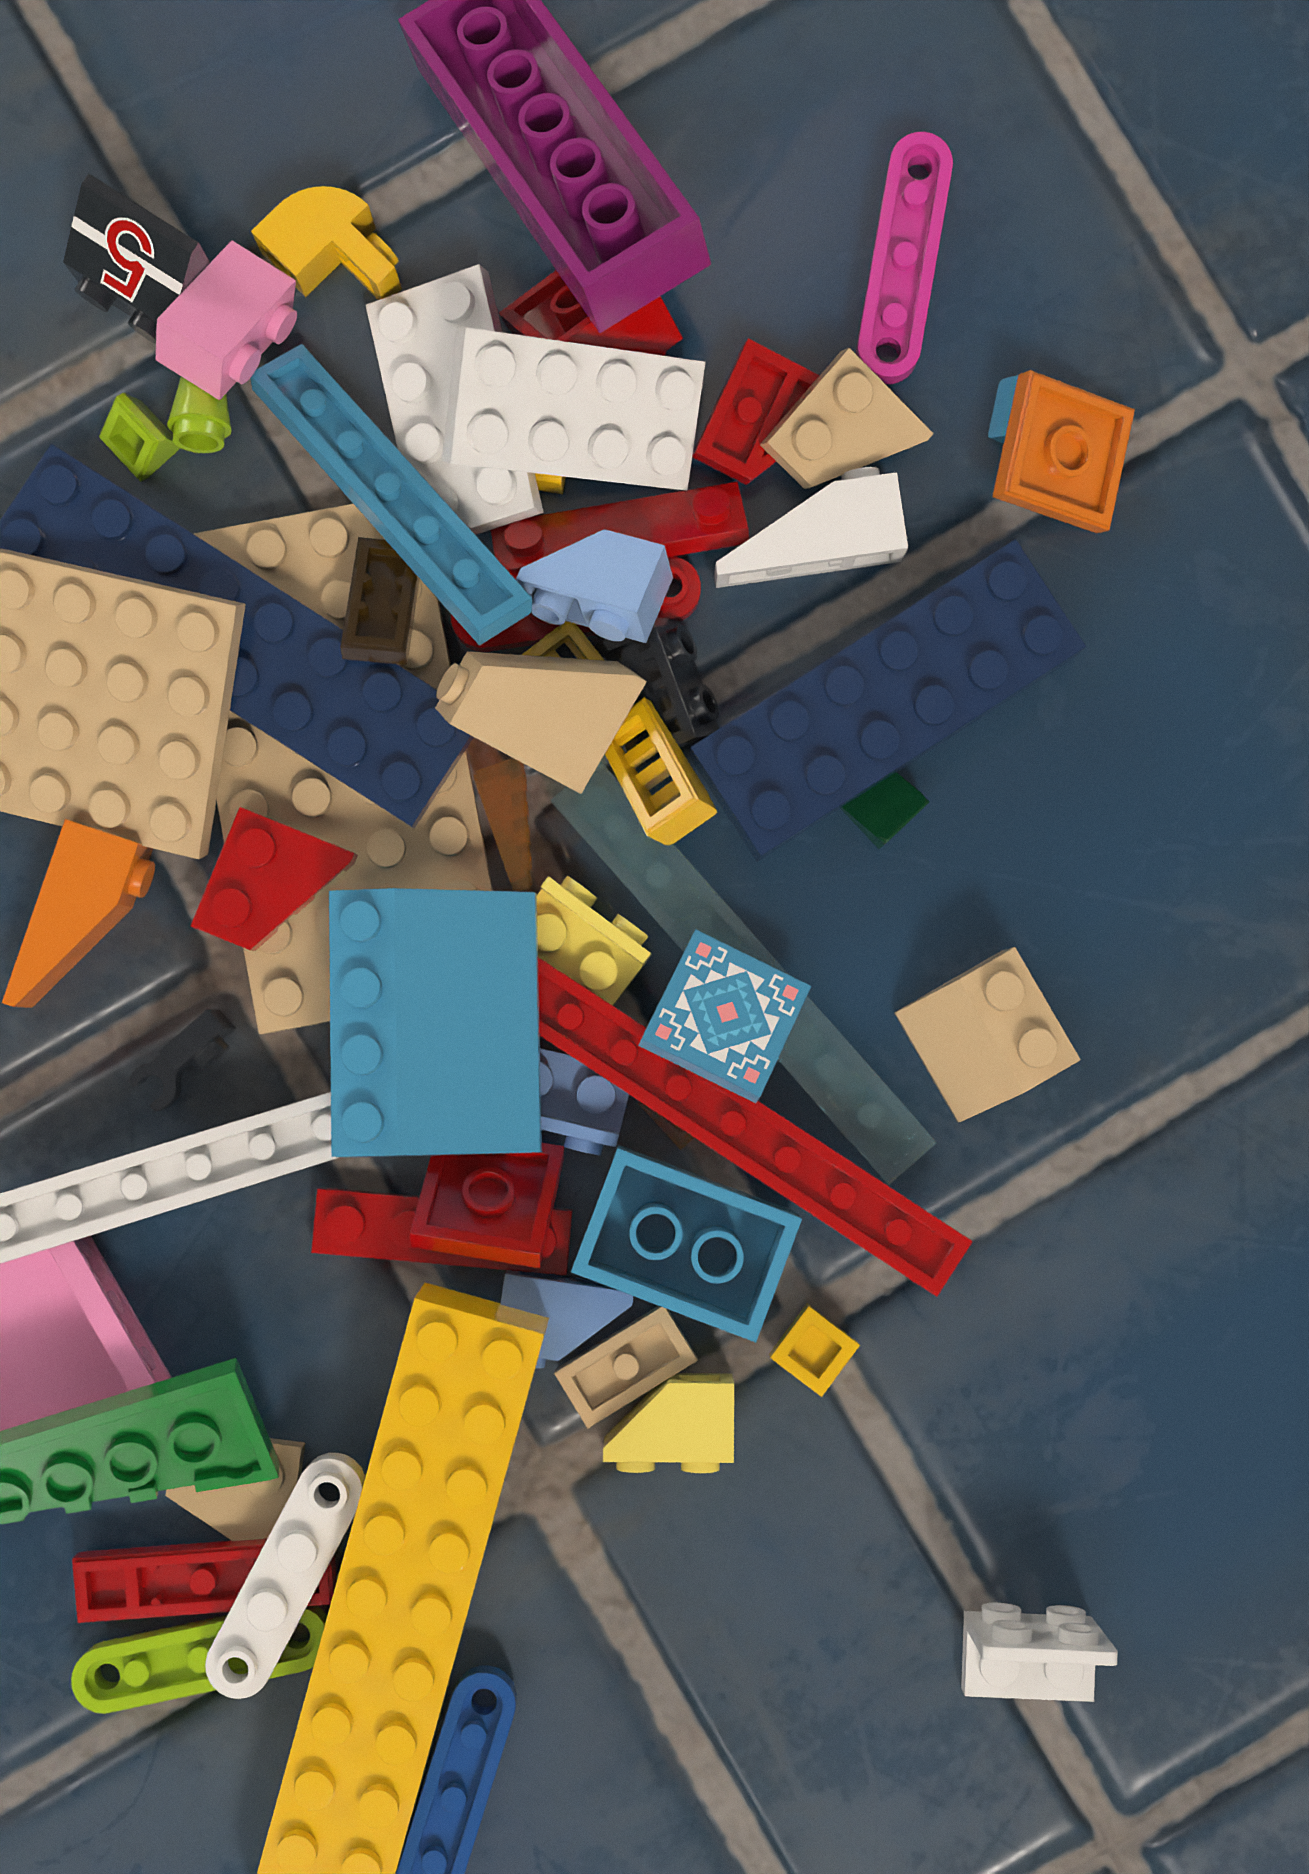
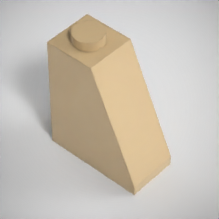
[435,651,647,794]

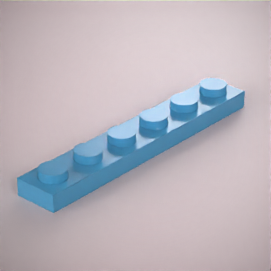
[250,344,532,646]

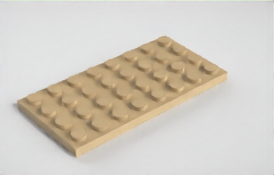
[194,504,493,1034]

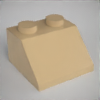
[894,947,1081,1123]

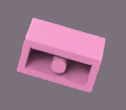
[156,241,297,400]

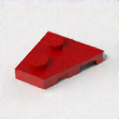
[190,807,358,951]

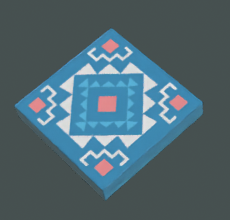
[638,929,811,1103]

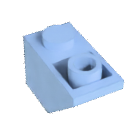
[516,529,673,643]

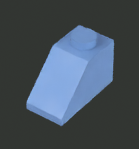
[501,1270,633,1368]

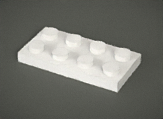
[366,264,544,535]
[442,326,705,491]

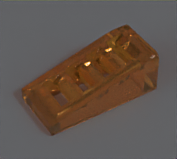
[473,758,533,892]

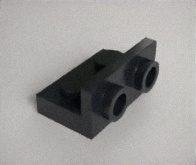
[593,617,719,764]

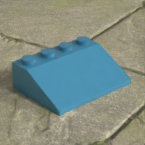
[329,888,542,1158]

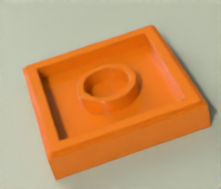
[992,370,1135,533]

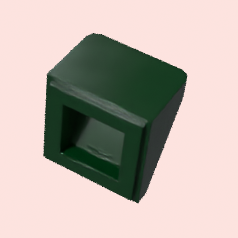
[841,772,930,849]

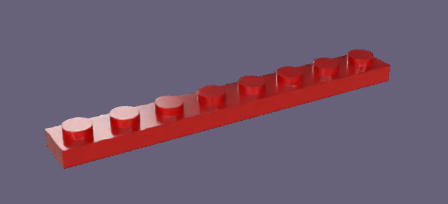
[538,957,973,1297]

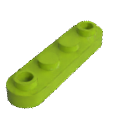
[71,1605,327,1714]

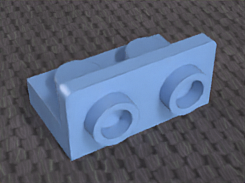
[540,1048,629,1156]

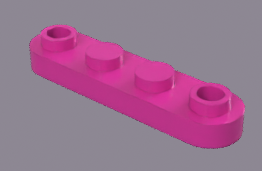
[856,132,953,384]

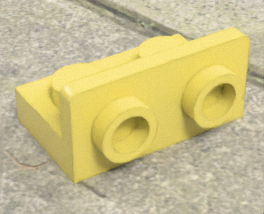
[537,876,651,1006]

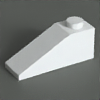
[714,467,908,588]

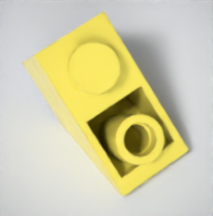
[603,1373,734,1473]

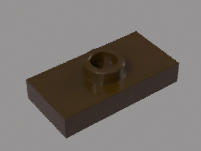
[340,537,420,665]

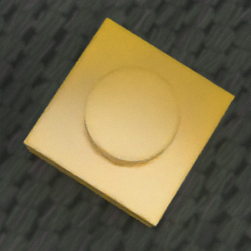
[769,1303,860,1397]

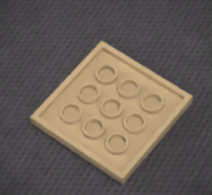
[0,549,246,859]

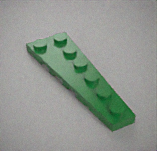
[0,1358,280,1525]

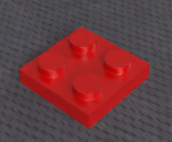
[410,1143,564,1268]

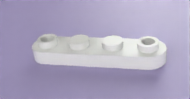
[205,1453,365,1699]

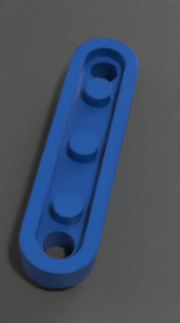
[396,1665,517,1874]

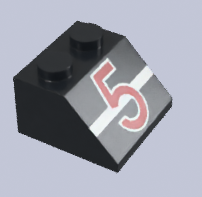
[63,173,210,344]

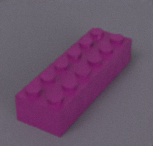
[398,0,711,333]

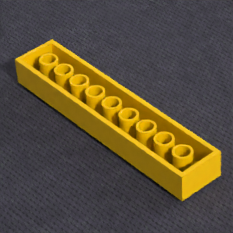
[257,1282,549,1874]

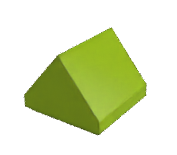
[99,393,181,482]

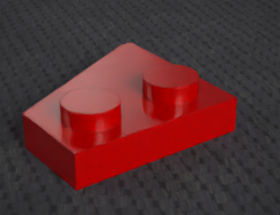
[692,338,820,485]

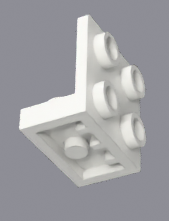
[961,1603,1118,1702]

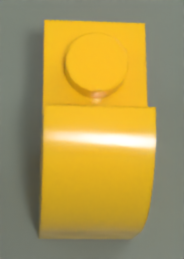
[251,186,402,300]

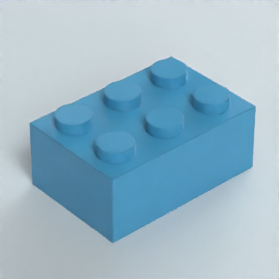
[571,1145,802,1343]

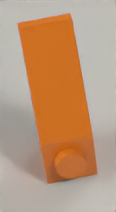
[2,819,155,1008]

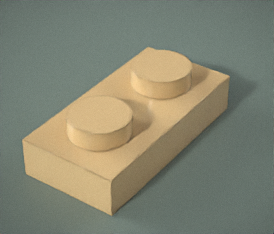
[554,1306,698,1429]

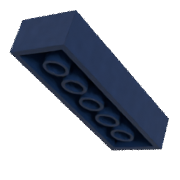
[689,539,1087,862]

